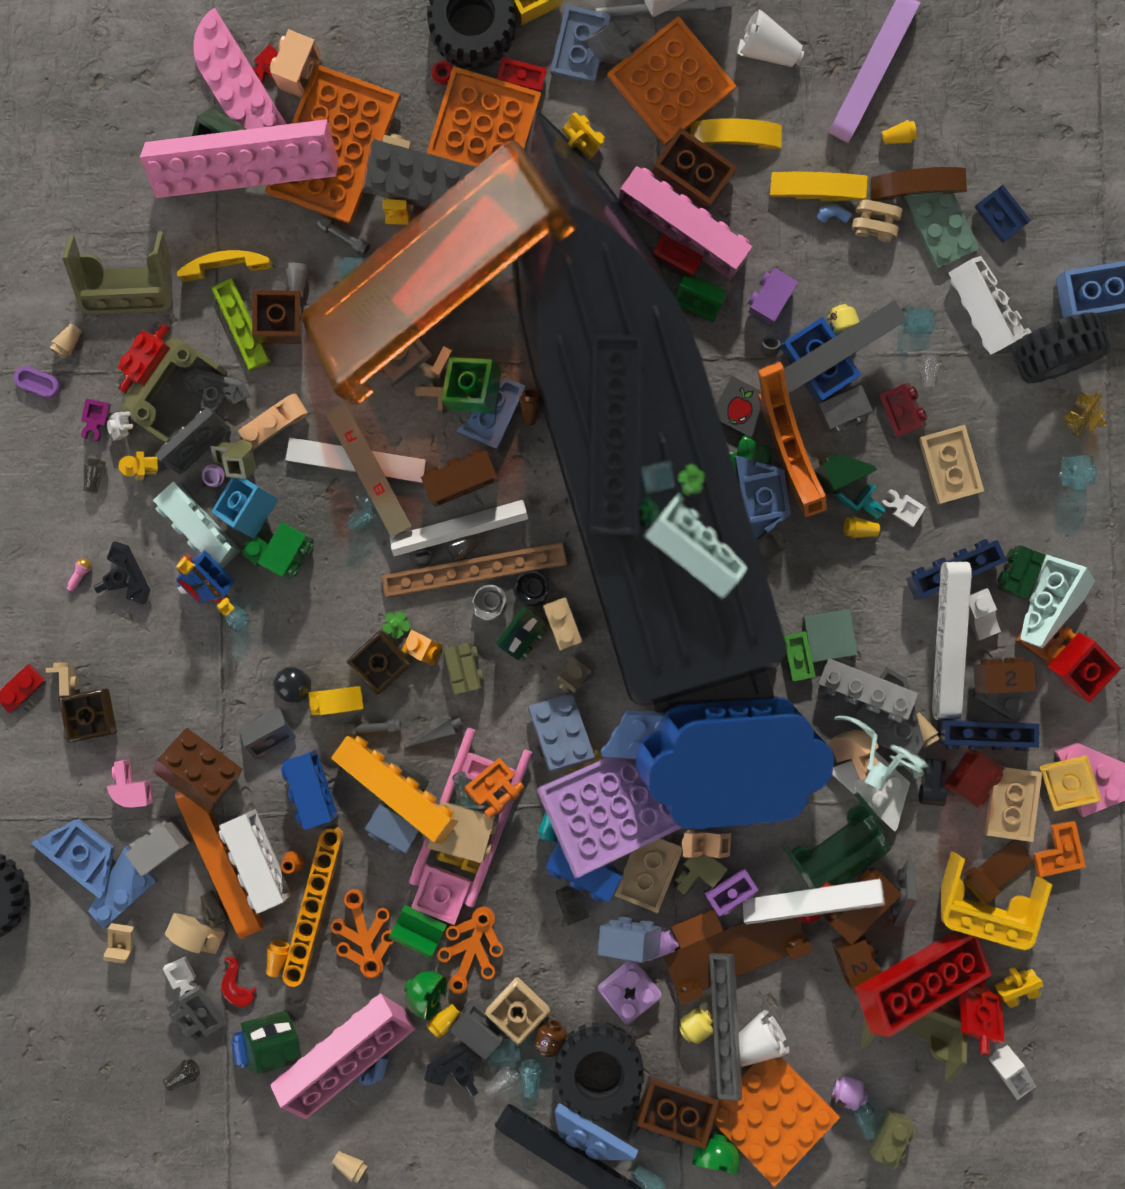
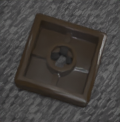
[346,631,412,695]
[59,688,117,743]

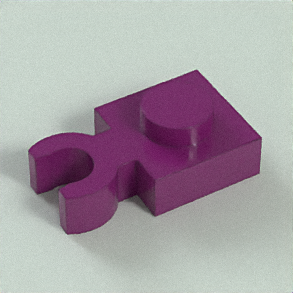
[81,398,111,442]

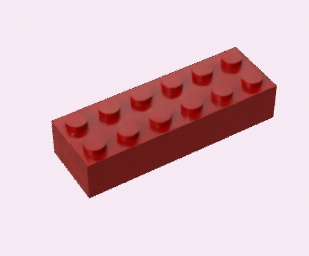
[855,931,991,1037]

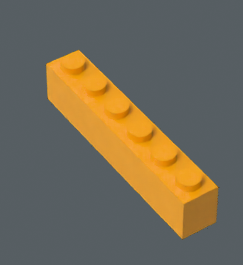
[331,736,459,844]

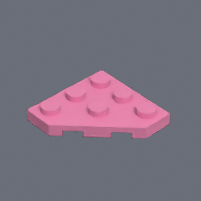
[1054,743,1125,817]

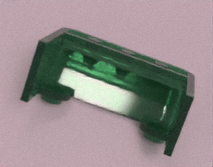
[781,792,892,889]

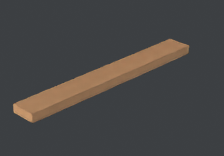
[381,542,567,598]

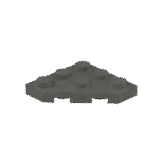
[850,667,924,763]

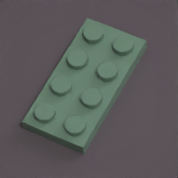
[901,166,980,270]

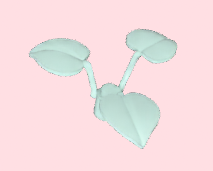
[834,716,929,791]

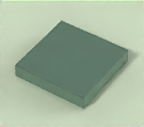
[803,609,858,662]

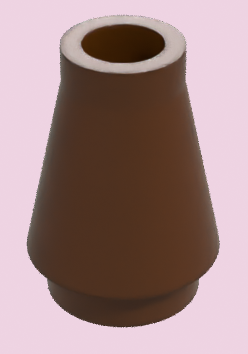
[519,389,542,426]

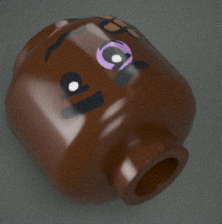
[534,1019,567,1057]

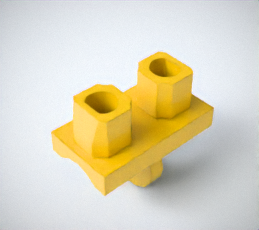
[561,112,605,160]
[118,452,158,480]
[994,967,1044,1008]

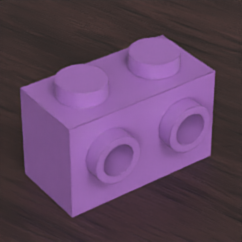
[747,268,798,326]
[704,866,759,916]

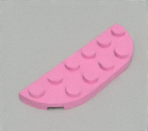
[193,8,287,129]

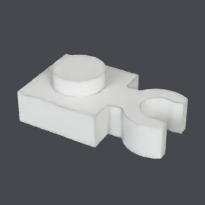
[107,412,133,441]
[881,489,926,527]
[163,956,198,997]

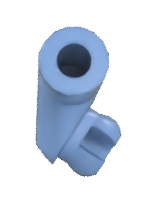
[817,204,852,223]
[359,1056,389,1086]

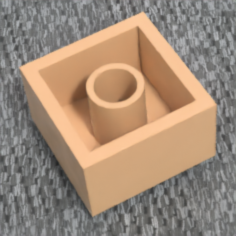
[270,29,322,98]

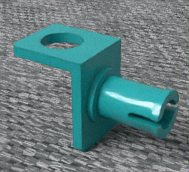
[831,484,886,520]

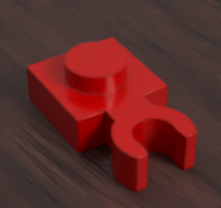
[253,44,279,84]

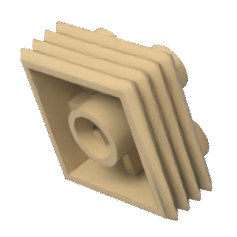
[485,977,550,1045]

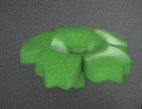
[678,464,704,495]
[382,611,411,639]

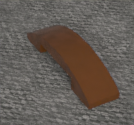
[871,167,967,201]

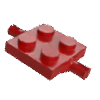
[117,323,170,394]
[960,980,1005,1056]

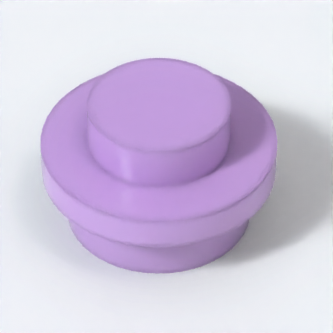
[202,464,225,487]

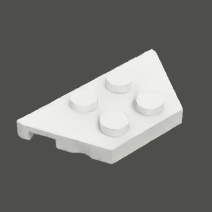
[832,751,910,831]

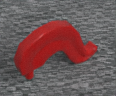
[221,956,257,1008]

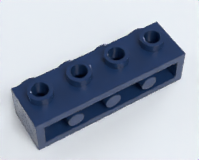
[905,539,1007,600]
[938,720,1040,751]

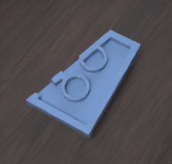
[456,377,527,451]
[88,846,158,929]

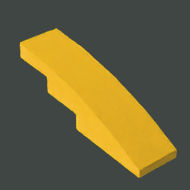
[770,172,869,202]

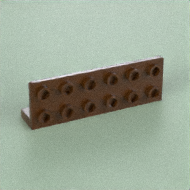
[663,918,814,1005]

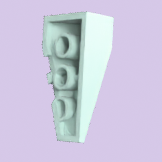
[1020,555,1095,649]

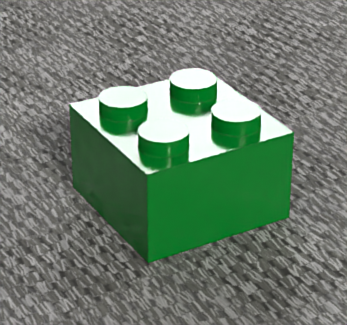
[441,357,502,414]
[258,522,314,579]

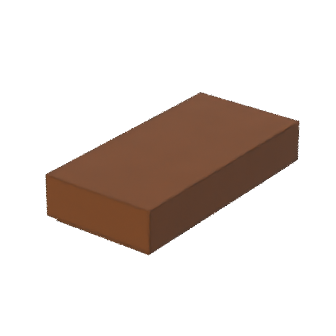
[671,908,723,949]

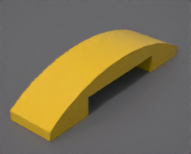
[690,119,782,149]
[177,250,274,282]

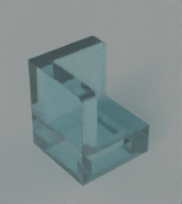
[641,461,675,494]

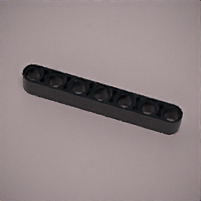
[494,1104,642,1189]

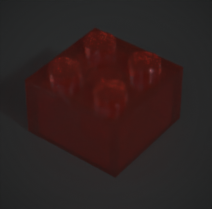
[944,749,1005,807]

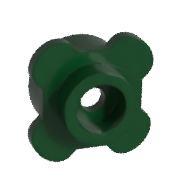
[639,498,659,527]

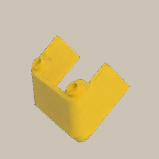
[941,851,1052,950]

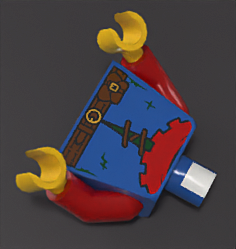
[176,550,235,616]

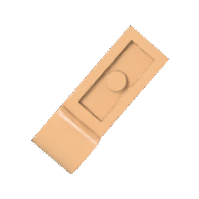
[238,393,309,450]

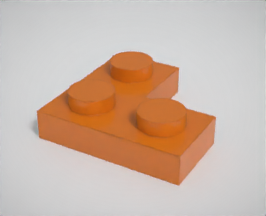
[1032,820,1086,877]

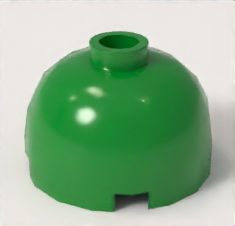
[404,971,448,1020]
[692,1134,740,1175]

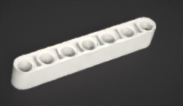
[932,562,971,720]

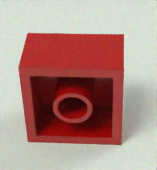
[1047,632,1121,704]

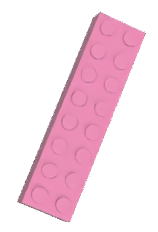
[140,119,339,198]

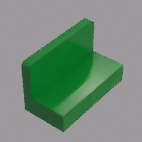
[675,275,728,322]
[389,905,447,958]

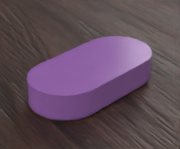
[14,366,61,399]

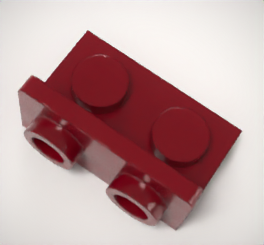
[879,383,928,437]

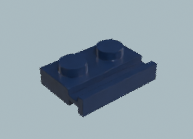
[974,185,1031,243]

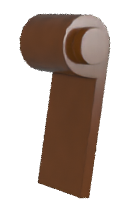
[963,839,1034,905]

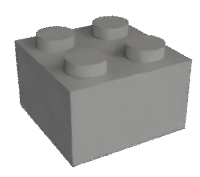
[125,819,192,877]

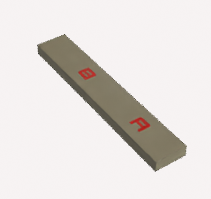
[326,404,412,538]

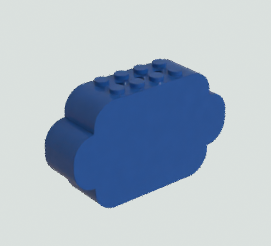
[636,697,834,830]

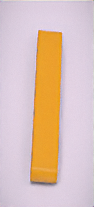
[283,826,344,987]

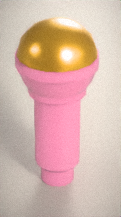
[67,558,92,592]

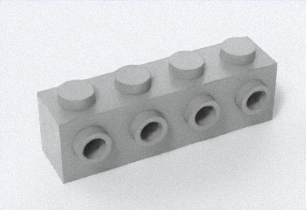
[818,658,918,723]

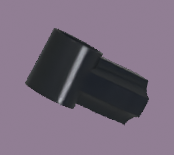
[918,759,947,806]

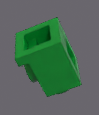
[241,534,269,566]

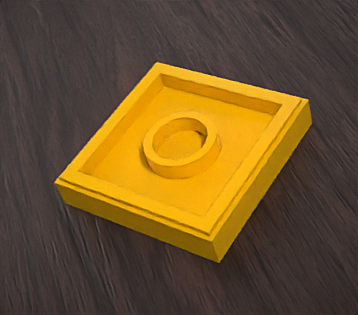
[1040,755,1102,811]

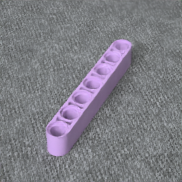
[828,0,921,143]

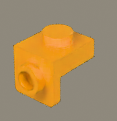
[401,630,443,665]

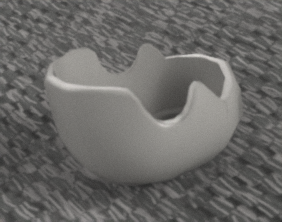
[472,585,507,621]

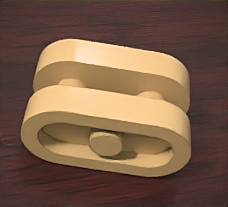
[852,200,903,242]

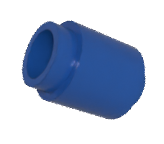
[231,1031,248,1068]

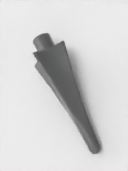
[404,717,464,749]

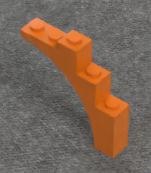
[758,362,827,518]

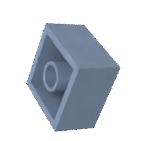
[365,801,419,853]
[598,917,662,963]

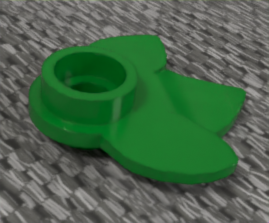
[730,436,771,472]

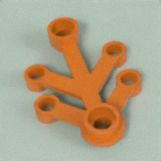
[330,889,394,978]
[437,907,504,994]

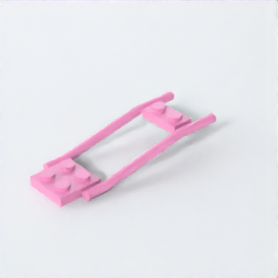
[409,728,532,925]

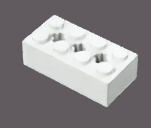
[219,809,292,914]

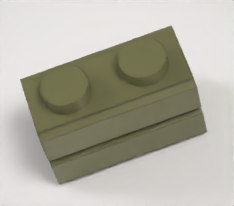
[443,643,485,695]

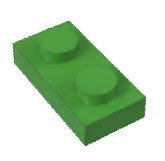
[784,631,816,682]

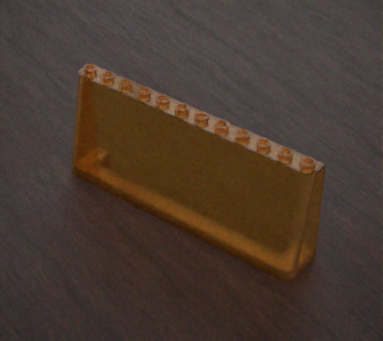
[301,141,578,407]

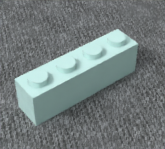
[153,481,241,568]
[645,493,747,598]

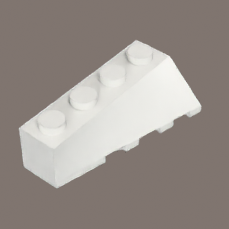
[949,256,1031,355]

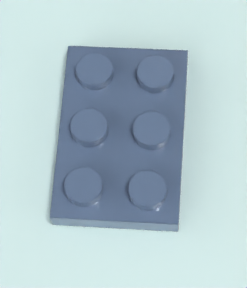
[550,5,611,85]
[528,693,595,773]

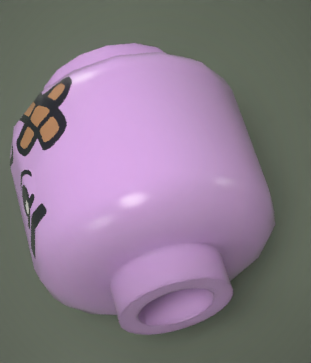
[832,1076,868,1111]

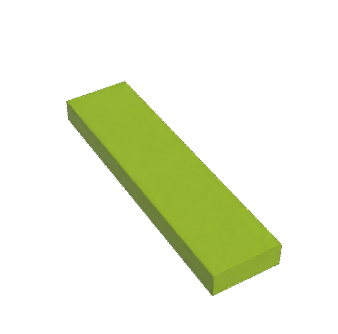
[211,278,271,372]

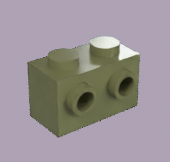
[868,1107,915,1169]

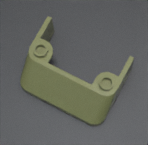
[62,231,172,314]
[121,337,227,443]
[861,1000,967,1084]

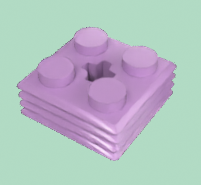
[598,960,662,1025]

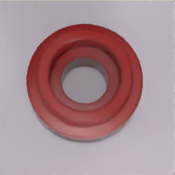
[431,61,453,85]

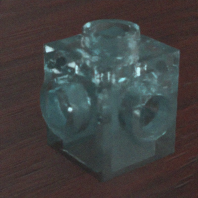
[1059,455,1097,490]

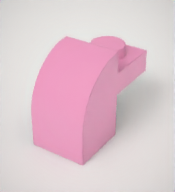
[107,759,153,807]

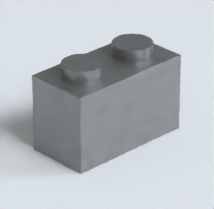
[815,385,873,433]

